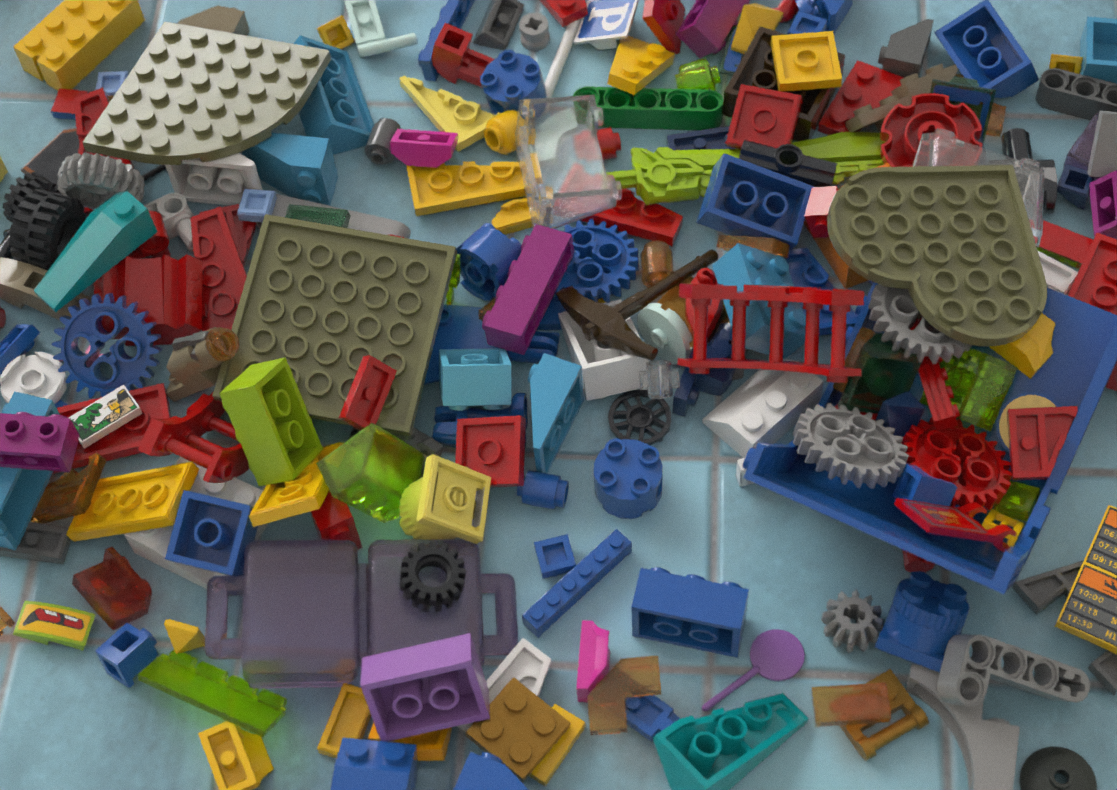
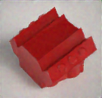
[94,254,202,346]

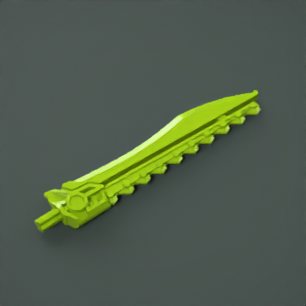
[602,132,933,205]

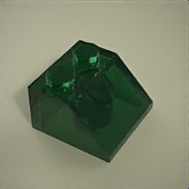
[837,333,922,414]

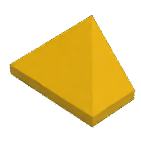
[731,3,783,54]

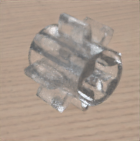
[639,360,680,399]

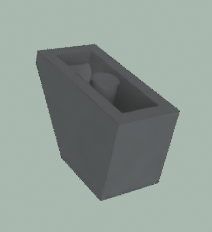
[878,19,934,78]

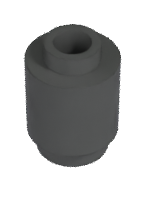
[364,118,401,165]

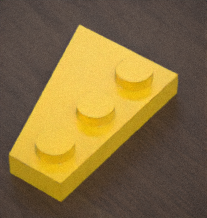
[607,35,675,95]

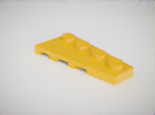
[406,161,539,217]

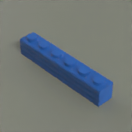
[521,529,632,638]

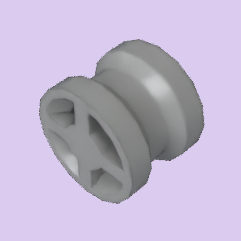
[519,13,550,51]

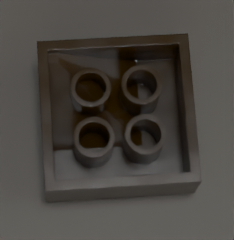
[723,26,845,141]

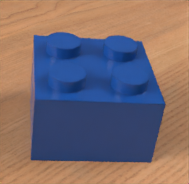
[165,490,258,579]

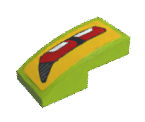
[13,601,96,651]

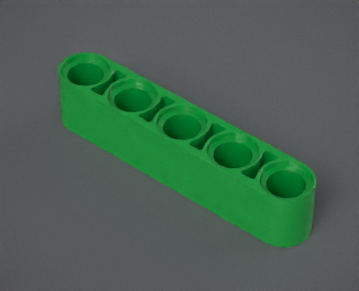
[573,86,723,131]

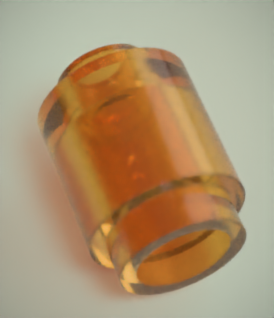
[641,241,674,287]

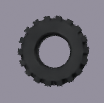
[9,189,86,271]

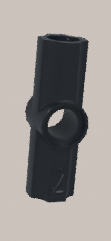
[739,140,837,187]

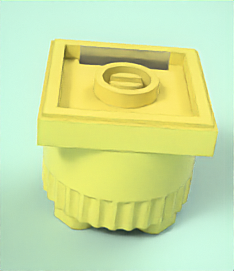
[399,454,492,547]

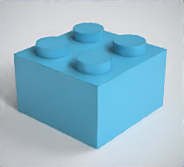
[439,348,512,411]

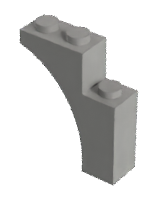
[906,664,1020,790]

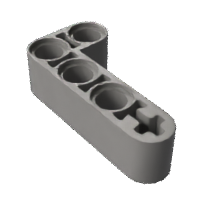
[937,634,1090,706]

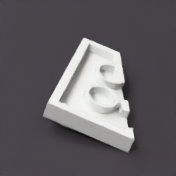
[457,638,551,733]

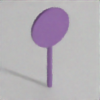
[702,629,804,711]

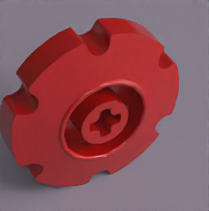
[880,93,983,167]

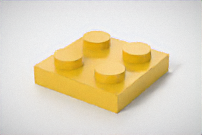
[771,31,842,92]

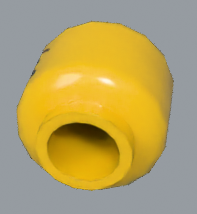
[484,110,530,155]

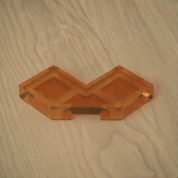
[587,655,662,735]

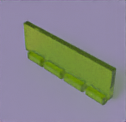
[138,649,287,737]

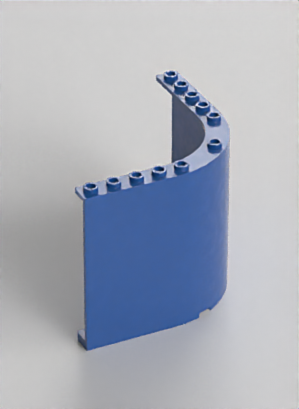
[742,280,1117,594]

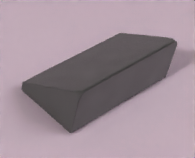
[473,0,525,50]

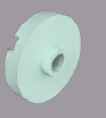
[637,302,693,364]

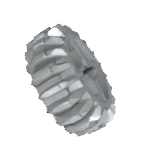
[57,152,145,211]

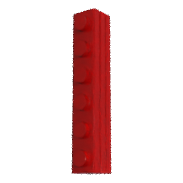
[909,316,960,431]

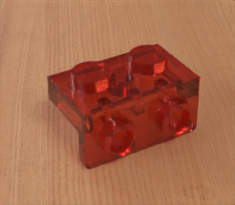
[72,546,152,631]

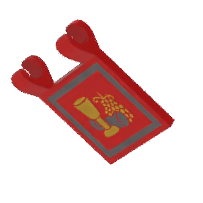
[894,498,1017,553]

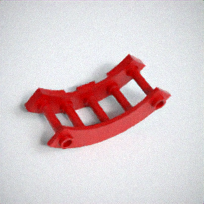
[677,284,864,383]
[138,391,249,484]

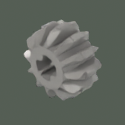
[821,589,884,653]

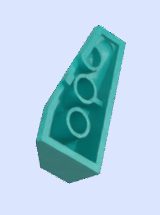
[34,191,157,312]
[653,693,809,790]

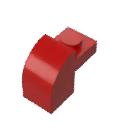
[431,23,495,88]

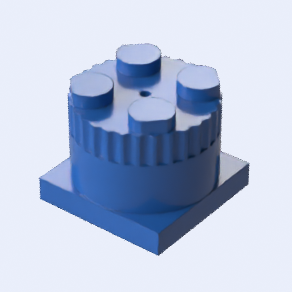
[875,571,970,673]

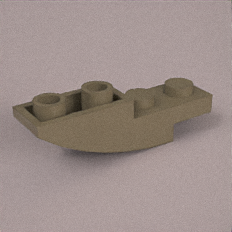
[845,63,958,133]
[0,257,92,320]

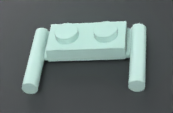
[344,0,418,58]

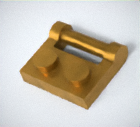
[828,669,929,761]

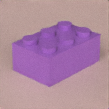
[360,633,490,742]

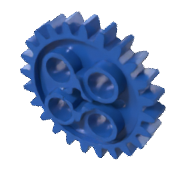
[555,219,639,303]
[52,293,162,398]

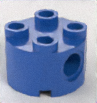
[480,50,547,121]
[453,223,522,301]
[594,438,663,519]

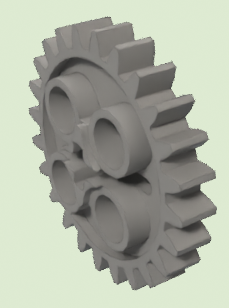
[868,284,972,364]
[793,403,909,489]

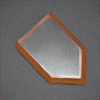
[21,128,80,195]

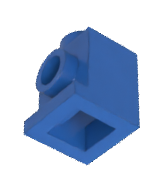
[95,623,159,688]

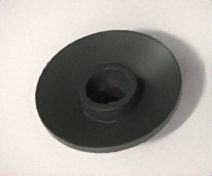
[1019,746,1097,790]

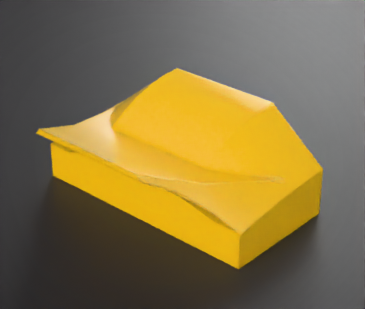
[989,313,1056,379]
[198,718,274,790]

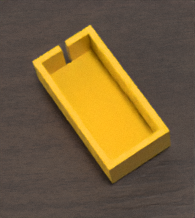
[13,0,145,91]

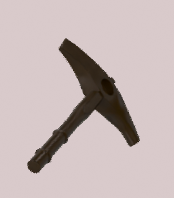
[555,249,719,361]

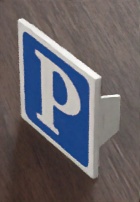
[574,0,639,50]

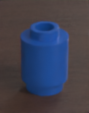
[517,470,569,510]

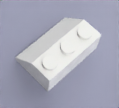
[702,359,824,458]

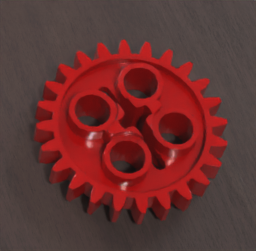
[901,417,1013,513]

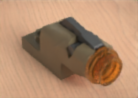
[166,327,239,402]

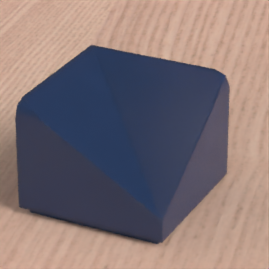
[1057,164,1096,210]
[875,391,925,437]

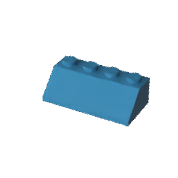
[293,35,374,155]

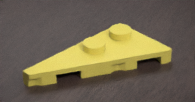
[399,76,500,152]

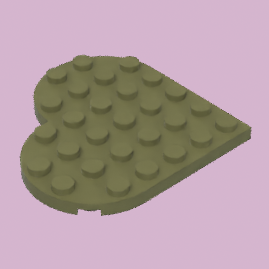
[827,165,1047,346]

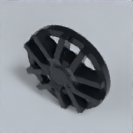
[608,389,671,445]

